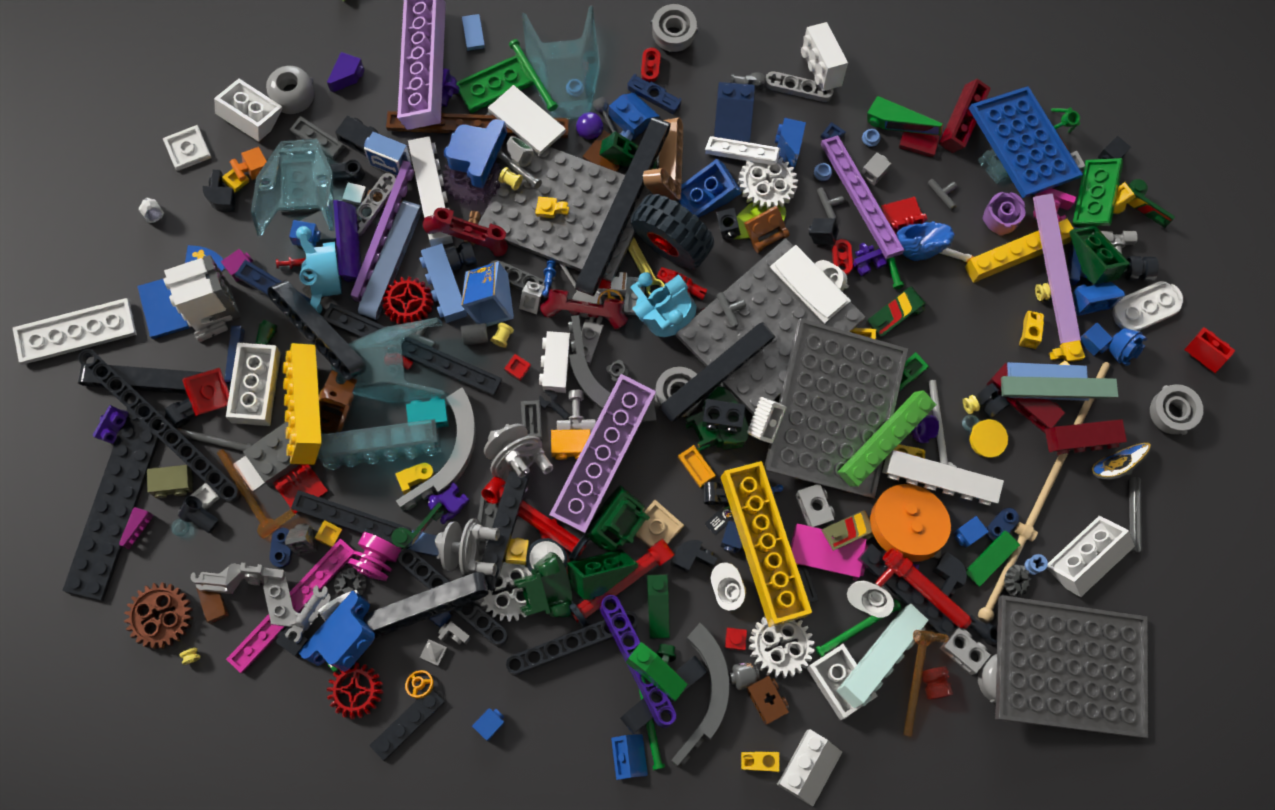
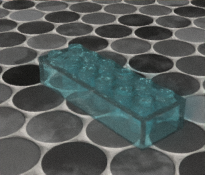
[318,419,442,469]

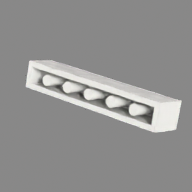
[408,136,453,247]
[882,450,1004,506]

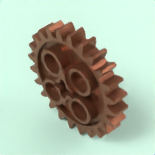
[124,582,193,649]

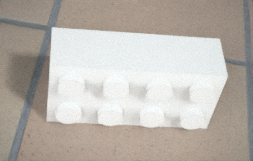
[226,343,281,426]

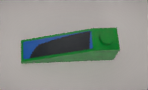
[867,96,943,136]

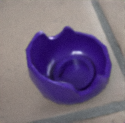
[576,112,603,140]
[911,414,939,443]

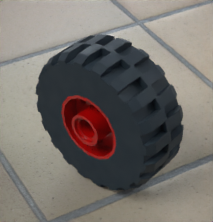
[631,194,714,269]

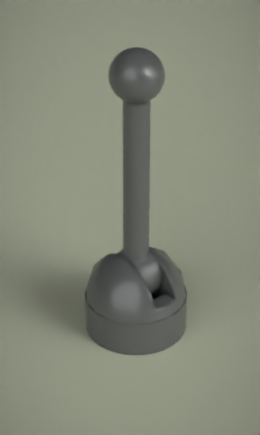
[592,97,615,133]

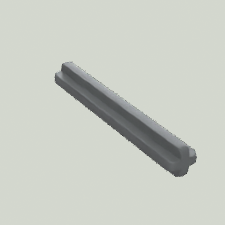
[1129,477,1142,553]

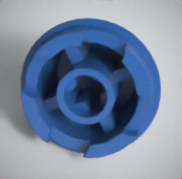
[1109,328,1147,366]

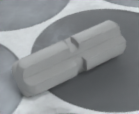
[194,320,228,342]

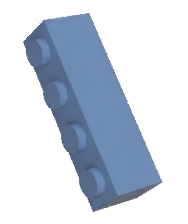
[419,243,467,323]

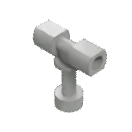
[1101,231,1137,272]
[557,390,596,433]

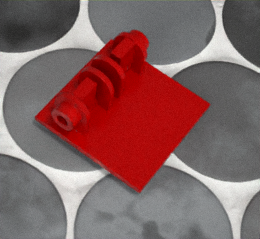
[881,196,927,235]
[273,464,328,514]

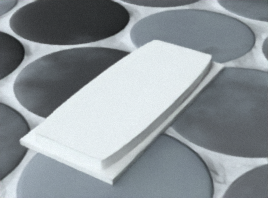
[770,245,851,324]

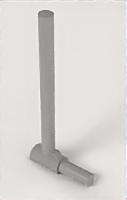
[928,380,956,467]

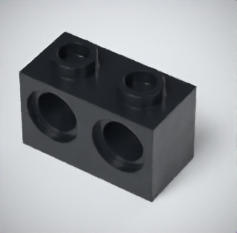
[702,399,745,434]

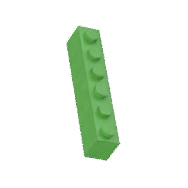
[837,391,937,486]

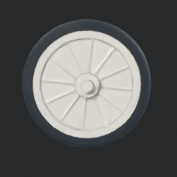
[526,538,567,572]

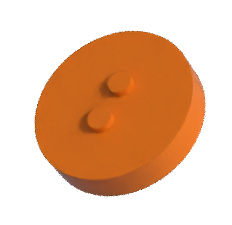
[870,484,951,562]

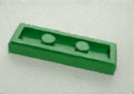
[966,530,1020,587]

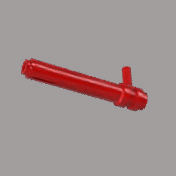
[875,548,972,629]

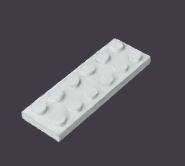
[13,298,137,365]

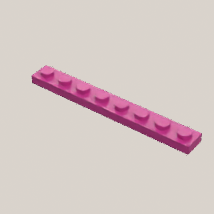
[226,539,354,673]

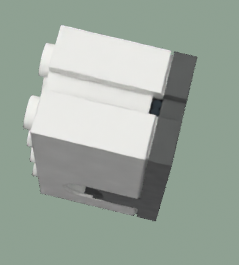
[164,255,241,331]

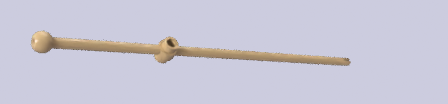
[978,362,1110,623]

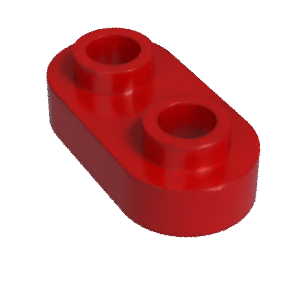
[641,48,661,83]
[832,239,853,275]

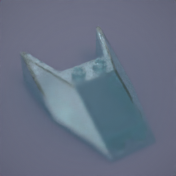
[522,6,600,119]
[251,139,334,236]
[331,318,449,403]

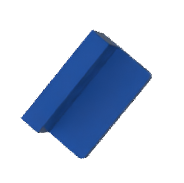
[611,734,648,780]

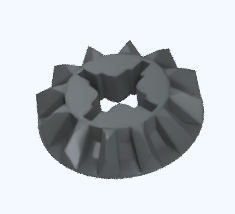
[1004,565,1032,596]
[334,568,366,596]

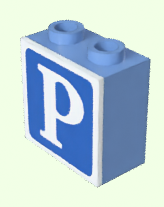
[364,132,411,176]

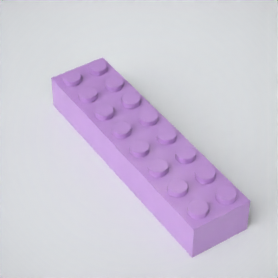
[397,0,446,130]
[549,374,656,533]

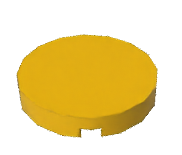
[969,419,1008,458]

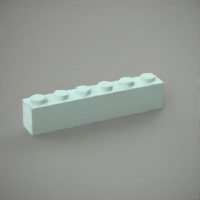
[837,603,928,709]

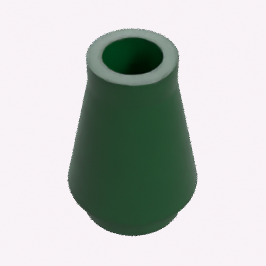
[255,320,277,345]

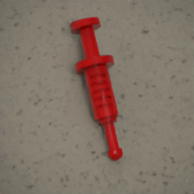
[276,257,306,269]

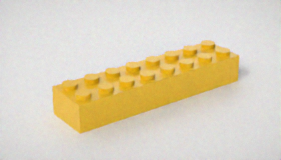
[721,461,812,627]

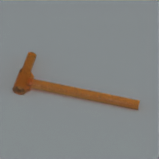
[217,449,296,539]
[904,630,949,736]

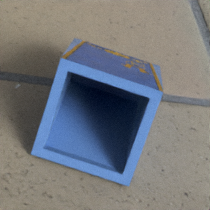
[461,261,514,327]

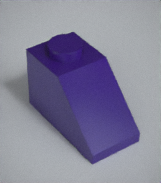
[327,52,364,92]

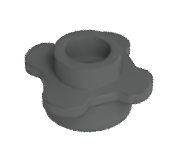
[606,360,629,382]

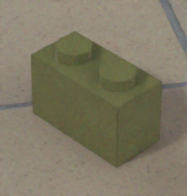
[147,465,193,499]

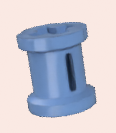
[1024,554,1048,575]

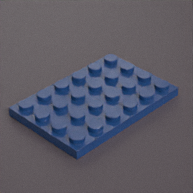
[969,86,1083,198]

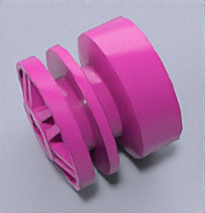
[348,532,401,581]

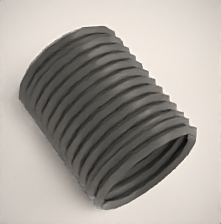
[461,323,488,346]

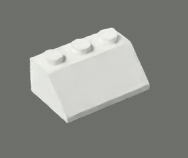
[214,79,282,142]
[777,729,842,807]

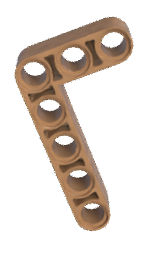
[643,117,683,201]

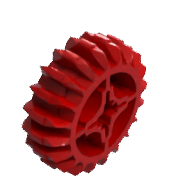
[382,276,434,327]
[327,663,383,719]

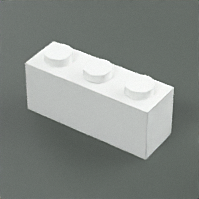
[539,331,570,393]

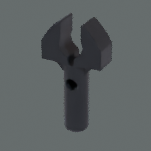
[539,390,570,420]

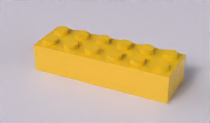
[283,343,321,465]

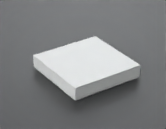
[163,125,212,171]

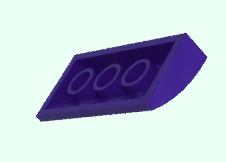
[333,200,361,282]

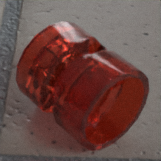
[921,666,954,700]

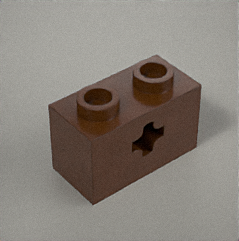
[746,676,789,725]

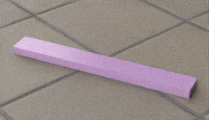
[1033,194,1081,344]

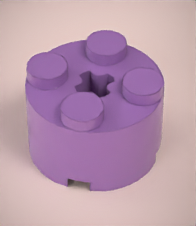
[983,192,1025,236]

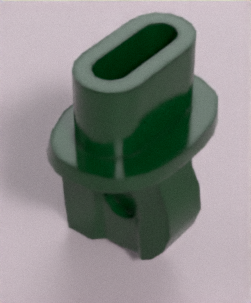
[656,644,676,664]

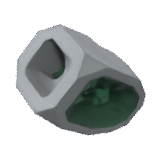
[507,137,535,167]

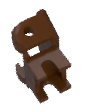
[319,370,357,441]

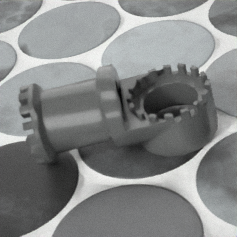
[730,72,766,89]

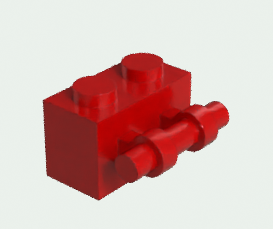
[1184,327,1235,373]

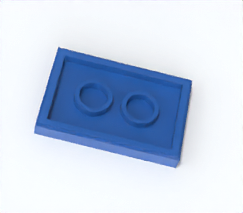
[137,279,189,339]

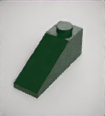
[599,131,657,169]
[647,575,670,639]

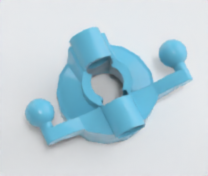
[296,226,342,314]
[630,272,697,337]

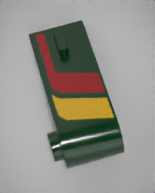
[1127,179,1175,228]
[867,286,926,338]
[391,502,444,550]

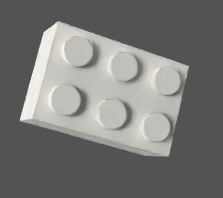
[801,22,848,91]
[807,644,877,720]

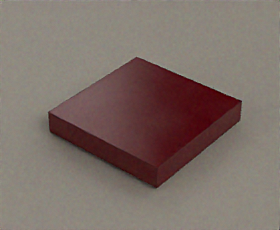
[899,131,940,157]

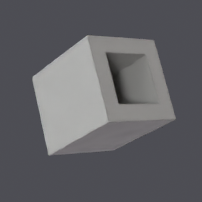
[861,153,891,186]

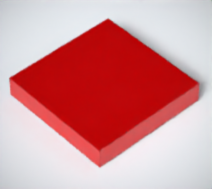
[182,368,229,416]

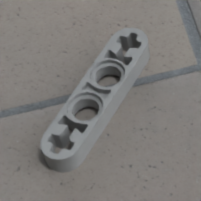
[765,71,833,102]
[357,173,396,236]

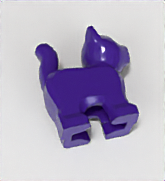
[428,482,470,524]

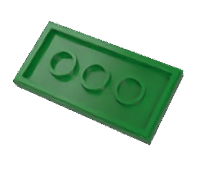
[456,55,534,114]
[1072,158,1124,227]

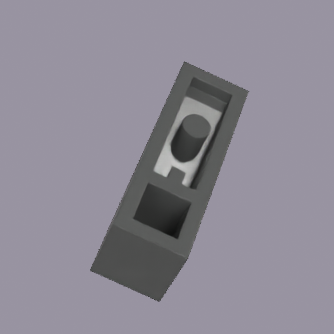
[285,524,318,556]

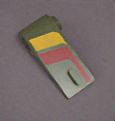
[821,510,874,551]

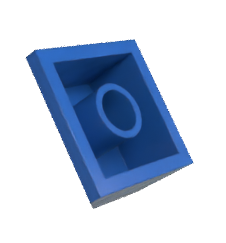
[609,93,659,140]
[775,118,806,171]
[1072,282,1125,316]

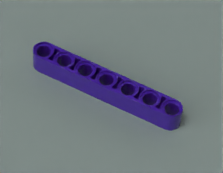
[600,595,676,728]

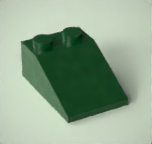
[1069,225,1130,285]
[567,549,638,600]

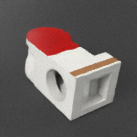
[597,272,627,296]

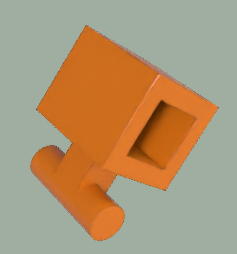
[230,147,269,181]

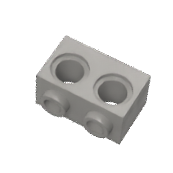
[940,628,991,675]

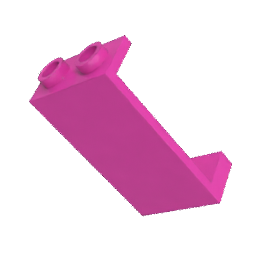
[791,524,868,581]

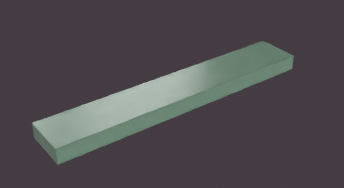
[1001,376,1118,399]

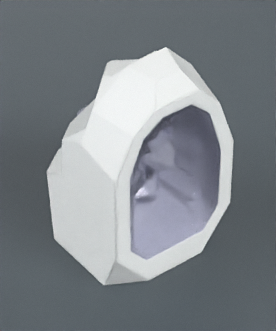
[139,198,164,223]

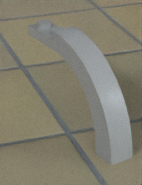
[396,388,476,511]

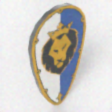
[1092,443,1151,479]

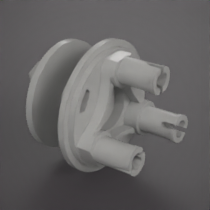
[484,424,553,493]
[435,519,507,577]

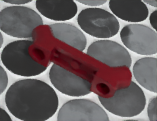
[423,207,508,256]
[540,289,628,329]

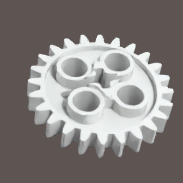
[738,157,798,210]
[480,562,532,622]
[749,617,814,679]

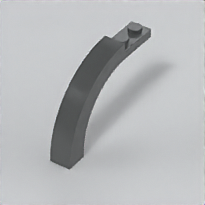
[568,315,657,423]
[671,623,729,766]

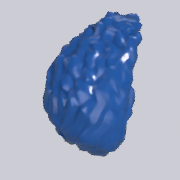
[896,221,955,261]

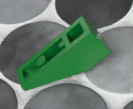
[626,642,688,701]

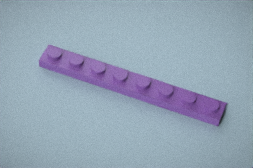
[821,136,904,259]
[351,160,414,302]

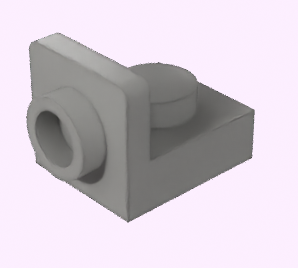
[519,281,545,314]
[438,622,471,645]

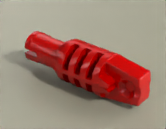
[657,267,708,300]

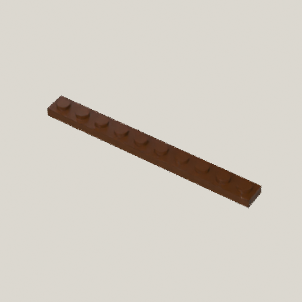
[386,111,569,138]

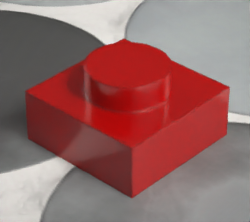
[504,354,531,381]
[725,628,747,651]

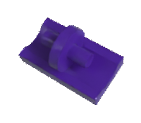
[441,69,460,107]
[852,243,887,276]
[93,405,129,444]

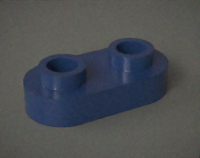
[986,508,1019,542]
[270,528,292,568]

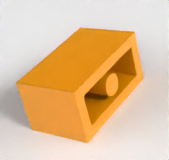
[551,430,590,460]

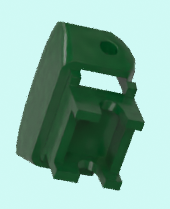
[685,387,748,452]
[585,485,650,551]
[513,552,572,617]

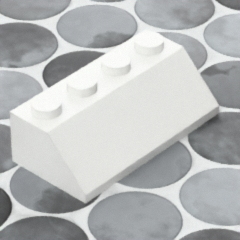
[1047,516,1135,597]

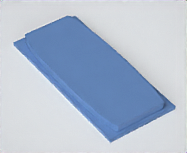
[1007,362,1089,401]

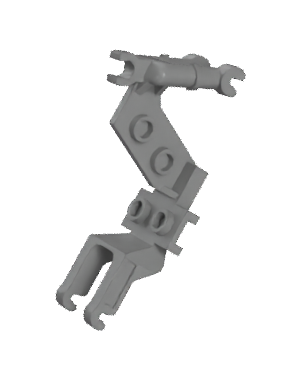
[191,562,331,644]

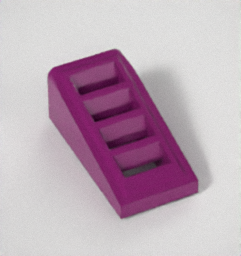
[119,507,154,549]

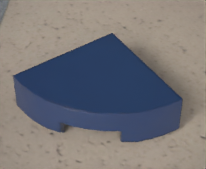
[820,122,846,140]

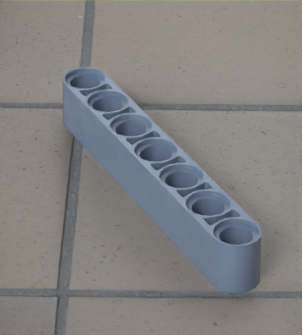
[358,200,422,320]

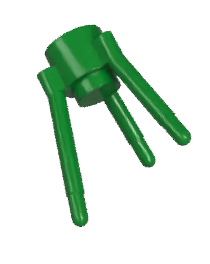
[1051,107,1081,133]

